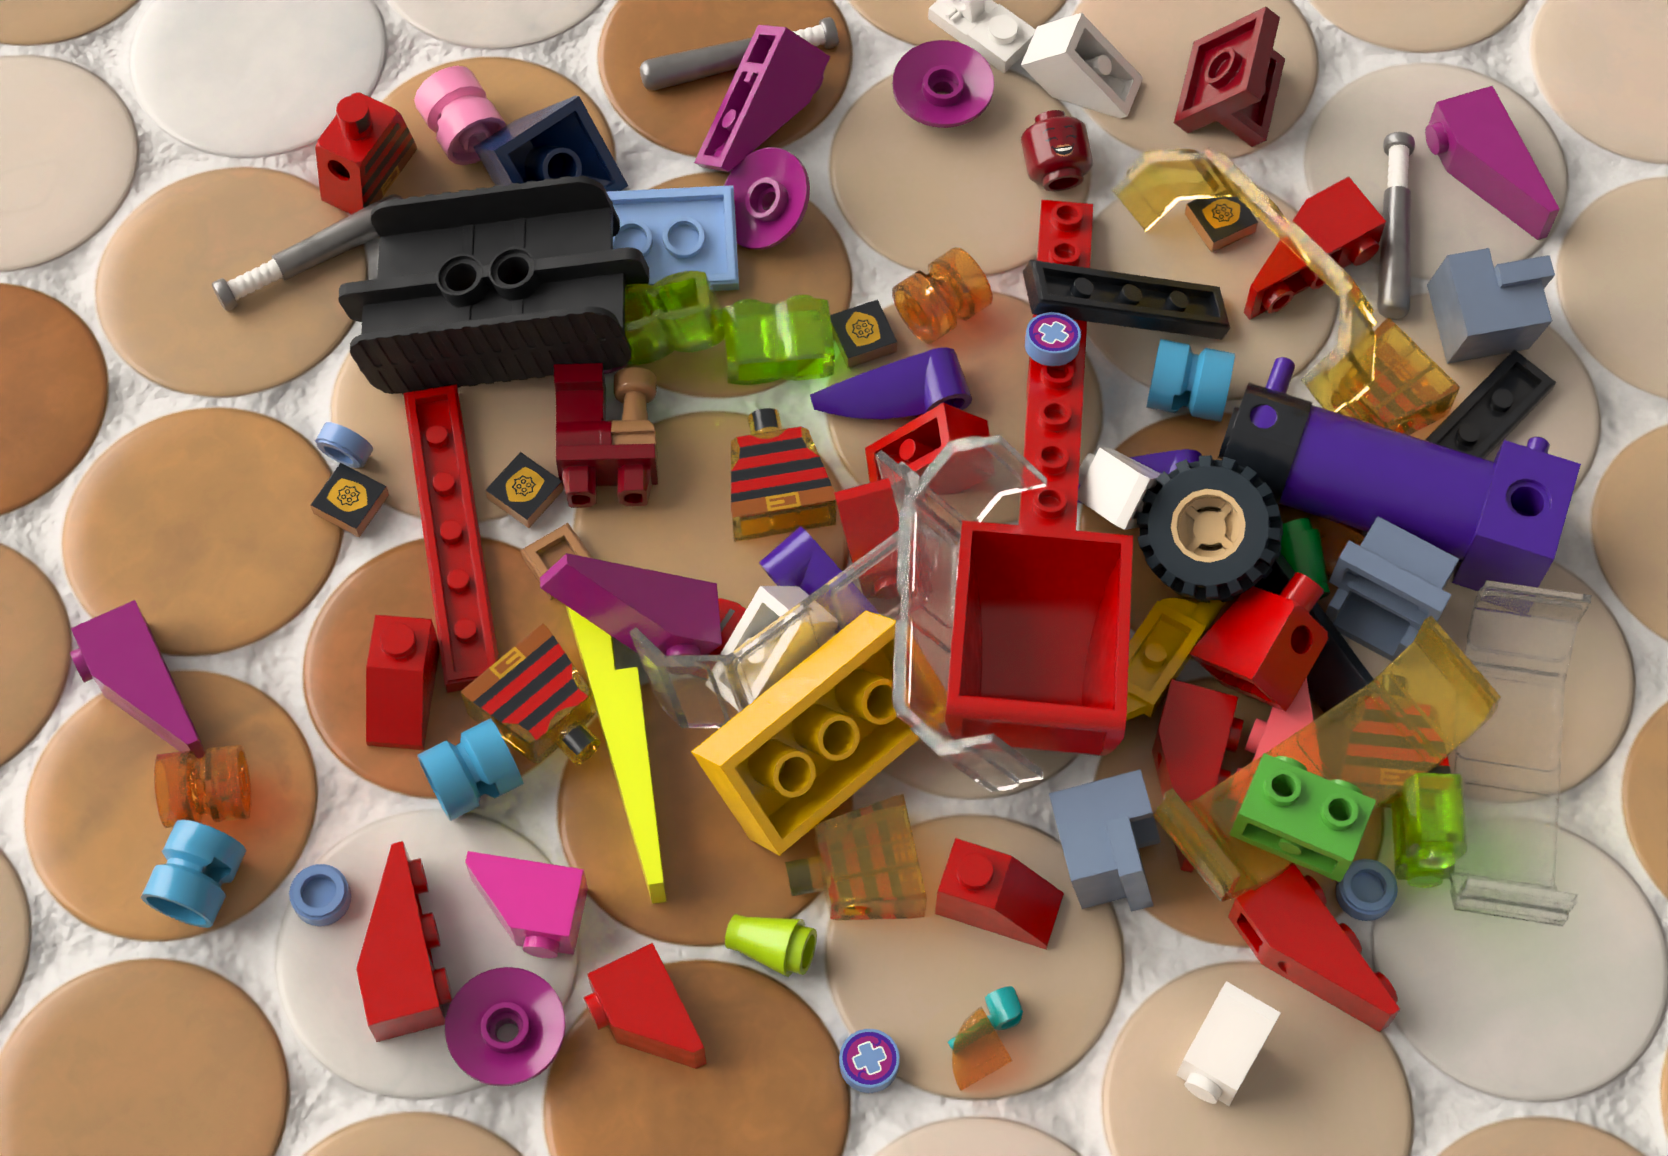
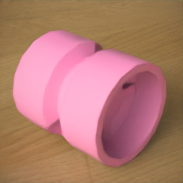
[414,66,506,165]

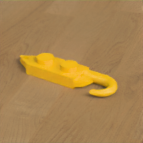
[1126,598,1226,721]

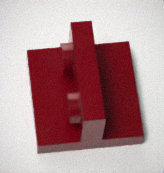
[1174,7,1285,147]

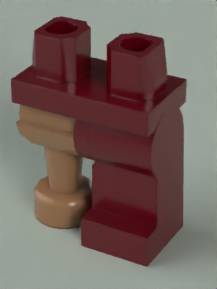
[554,363,658,508]

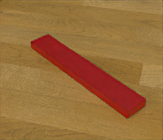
[403,384,499,693]

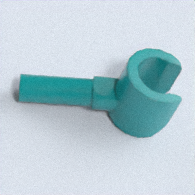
[947,986,1023,1054]

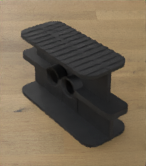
[338,176,649,394]

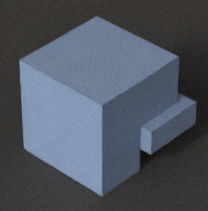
[1427,248,1555,364]
[1326,516,1459,666]
[1049,769,1161,912]

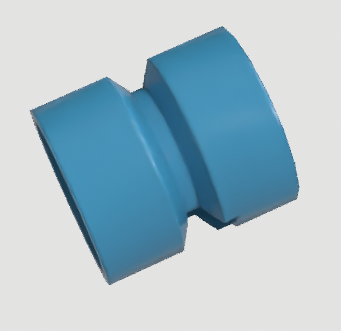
[1146,339,1235,422]
[417,718,524,821]
[141,820,246,928]

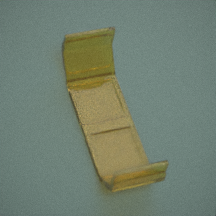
[1112,147,1377,412]
[1154,616,1501,902]

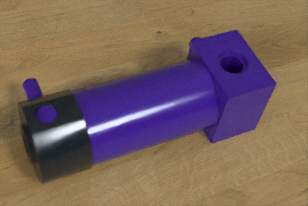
[1218,357,1581,607]

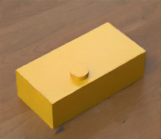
[691,610,947,856]

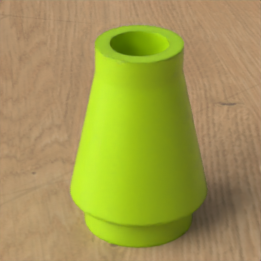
[725,914,817,977]

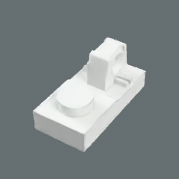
[928,0,1036,73]

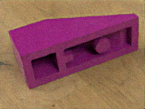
[694,25,830,172]
[1425,85,1560,240]
[540,553,722,669]
[70,600,210,766]

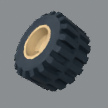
[1137,455,1283,603]

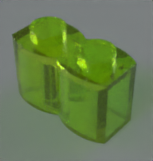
[625,271,726,365]
[722,294,835,385]
[1391,773,1468,888]

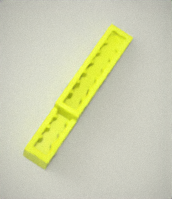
[566,606,667,904]

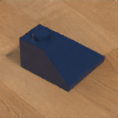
[474,96,628,192]

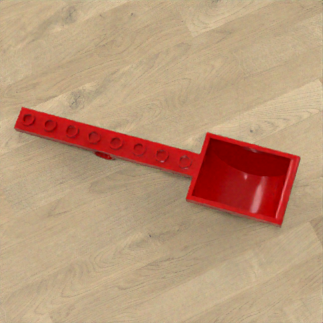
[945,200,1133,756]

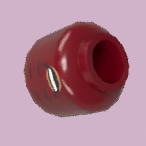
[1021,110,1093,192]

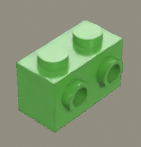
[1229,753,1376,882]

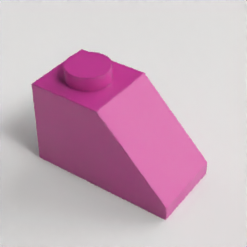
[465,851,588,959]

